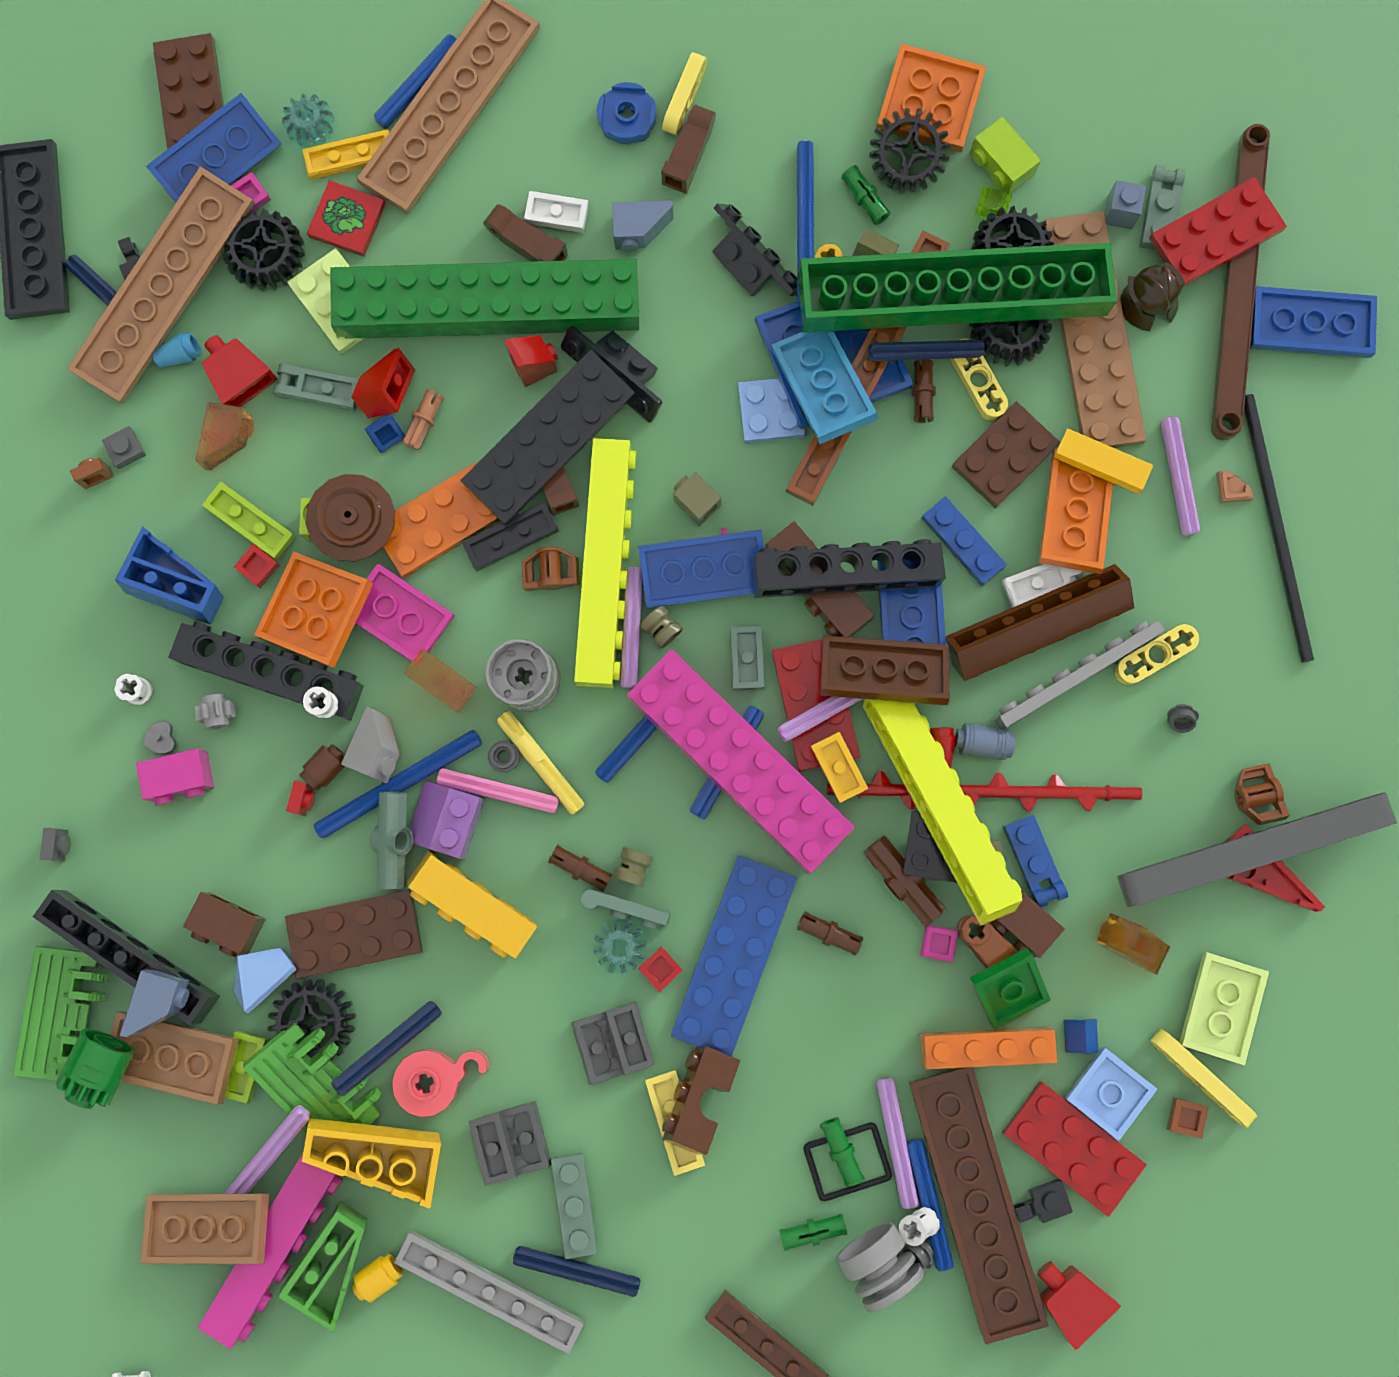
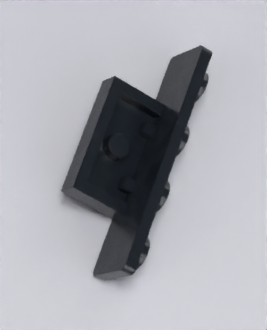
[712,203,797,296]
[561,326,663,422]

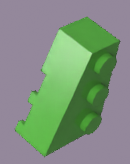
[278,1201,367,1333]

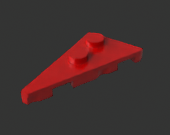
[1225,824,1325,912]

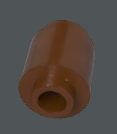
[299,744,345,791]

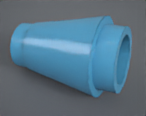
[153,332,201,368]

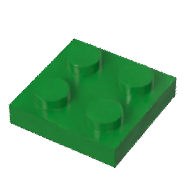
[970,948,1051,1030]

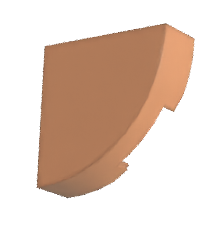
[1216,471,1254,503]

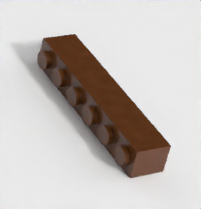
[945,564,1135,681]

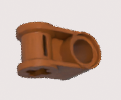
[957,915,1017,968]

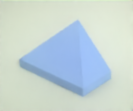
[233,948,297,1014]

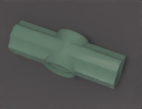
[370,791,413,889]

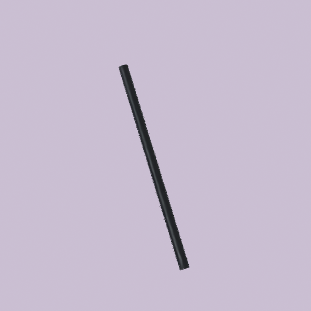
[1244,394,1314,663]

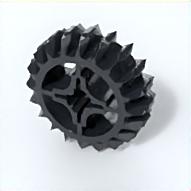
[869,108,951,193]
[971,206,1054,250]
[222,208,305,292]
[969,319,1052,367]
[267,978,356,1061]

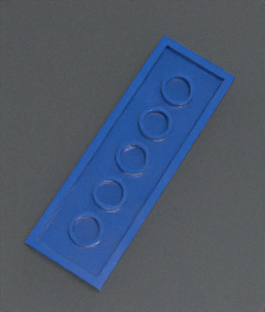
[671,855,797,1057]

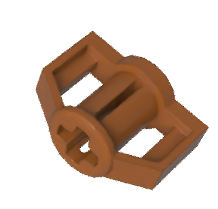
[522,547,580,591]
[1235,763,1290,825]

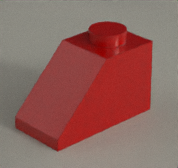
[504,335,559,388]
[351,348,415,419]

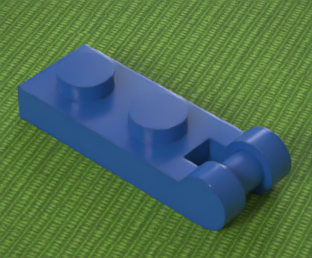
[1003,815,1068,908]

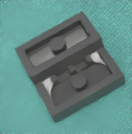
[571,1002,654,1085]
[468,1101,552,1186]

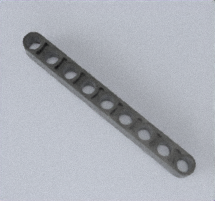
[1117,792,1397,907]

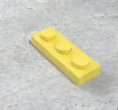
[645,1070,705,1176]

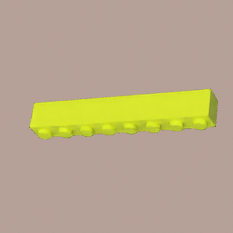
[574,438,636,688]
[862,699,1023,926]

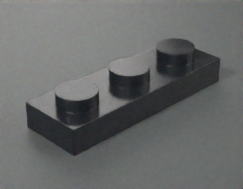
[461,502,559,572]

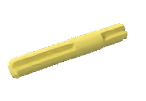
[497,711,584,815]

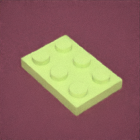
[287,248,364,354]
[1179,952,1269,1066]

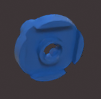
[597,82,656,144]

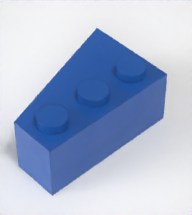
[115,526,224,625]

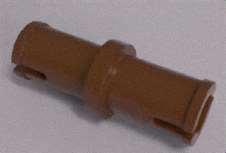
[911,359,936,423]
[548,844,613,892]
[797,911,863,956]

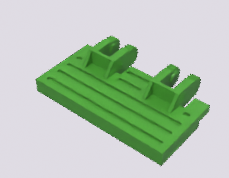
[13,946,110,1081]
[243,1023,381,1132]

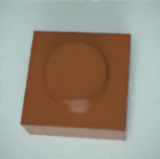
[70,458,114,489]
[1167,1097,1209,1139]

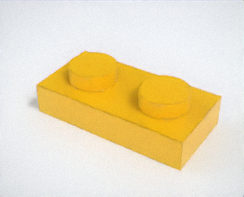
[810,732,868,803]

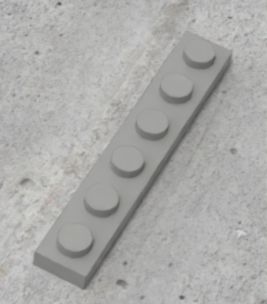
[994,620,1165,729]
[394,1230,585,1354]

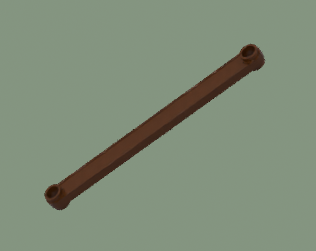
[1211,124,1270,440]

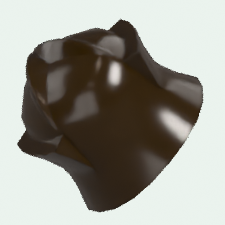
[1120,262,1185,332]

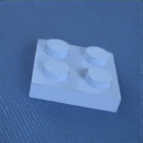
[738,378,805,443]
[1064,1047,1157,1141]

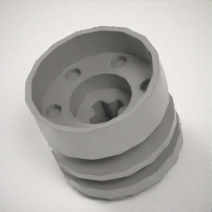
[485,639,561,712]
[836,1221,925,1312]

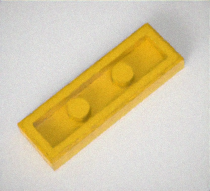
[302,129,390,180]
[1054,428,1153,495]

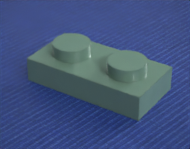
[731,626,764,690]

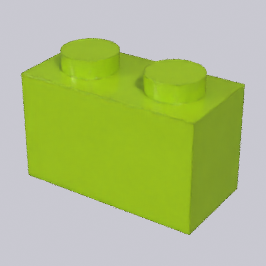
[970,116,1041,195]

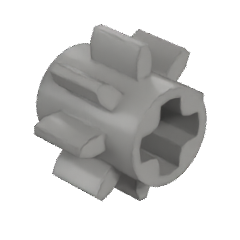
[194,694,236,730]

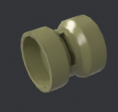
[640,606,683,649]
[613,847,653,887]

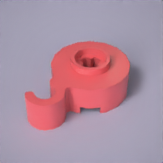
[392,1049,490,1117]

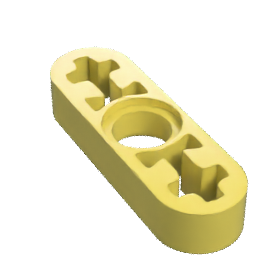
[662,52,707,136]
[950,338,1008,421]
[1115,624,1199,685]

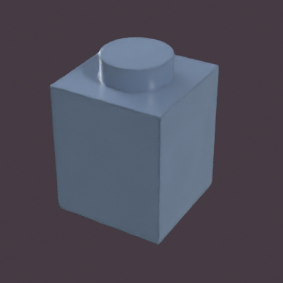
[1104,180,1146,229]

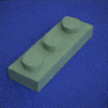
[551,1152,598,1260]

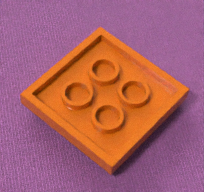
[876,43,987,152]
[254,551,374,668]

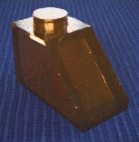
[195,402,254,470]
[403,649,477,713]
[1096,913,1170,975]

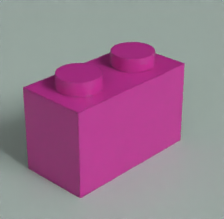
[136,748,214,806]

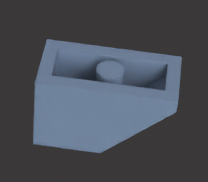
[612,200,673,252]
[120,970,189,1037]

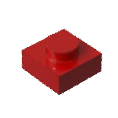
[234,544,280,588]
[286,781,315,816]
[638,946,683,992]

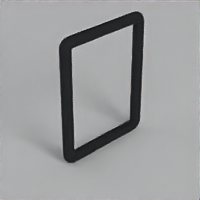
[804,1122,892,1201]

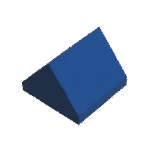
[364,414,405,453]
[1064,1019,1098,1054]

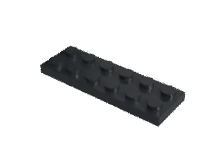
[0,139,70,320]
[460,350,635,525]

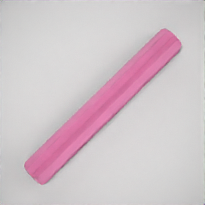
[437,768,559,813]

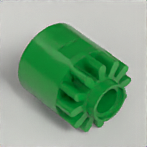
[56,1029,135,1109]

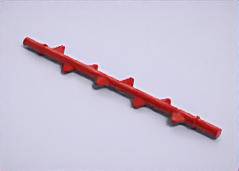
[826,771,1142,811]

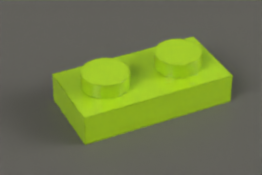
[225,1031,269,1103]

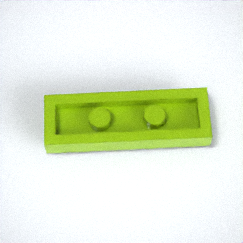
[202,481,296,560]

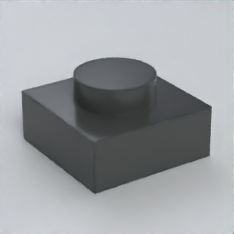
[102,426,146,469]
[40,828,71,861]

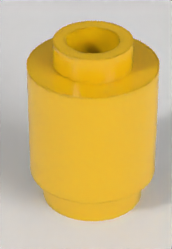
[352,1254,403,1303]

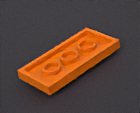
[1038,449,1113,574]
[384,462,500,579]

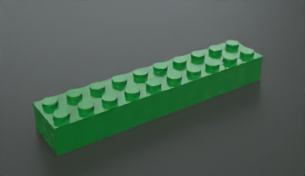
[798,242,1117,332]
[330,259,639,339]

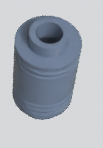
[955,723,1015,760]

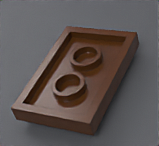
[952,401,1061,509]

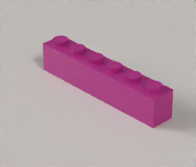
[197,1153,343,1349]

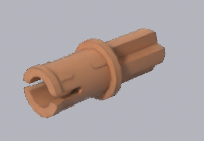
[403,389,444,450]

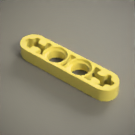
[1150,1029,1258,1129]

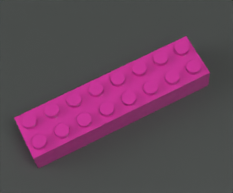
[626,649,855,873]

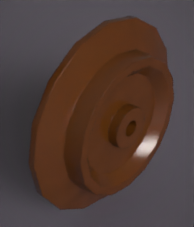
[305,474,395,562]

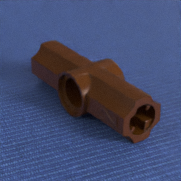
[863,835,946,927]

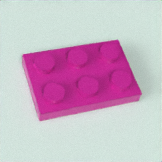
[356,563,455,667]

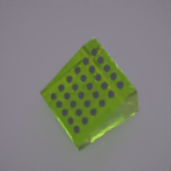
[975,186,1012,218]

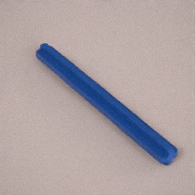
[797,140,814,304]
[313,730,482,838]

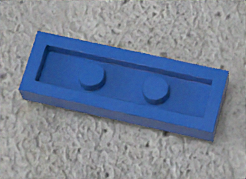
[921,496,1007,586]

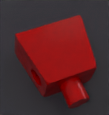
[202,335,278,413]
[1037,1261,1121,1350]

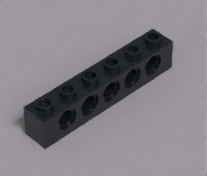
[751,539,946,598]
[168,621,364,721]
[33,890,220,1026]

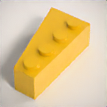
[407,849,538,959]
[302,1118,441,1209]

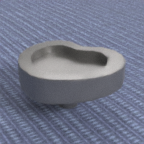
[144,721,176,754]

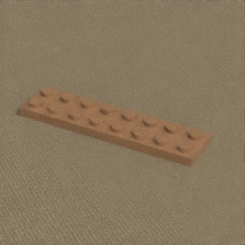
[357,0,540,215]
[67,166,255,404]
[1044,211,1146,448]

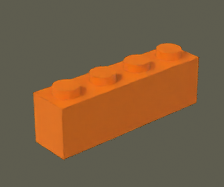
[919,1027,1057,1069]

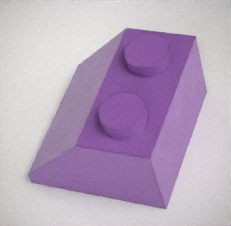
[409,781,485,860]

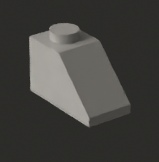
[341,707,400,783]

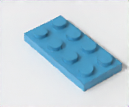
[771,331,878,444]

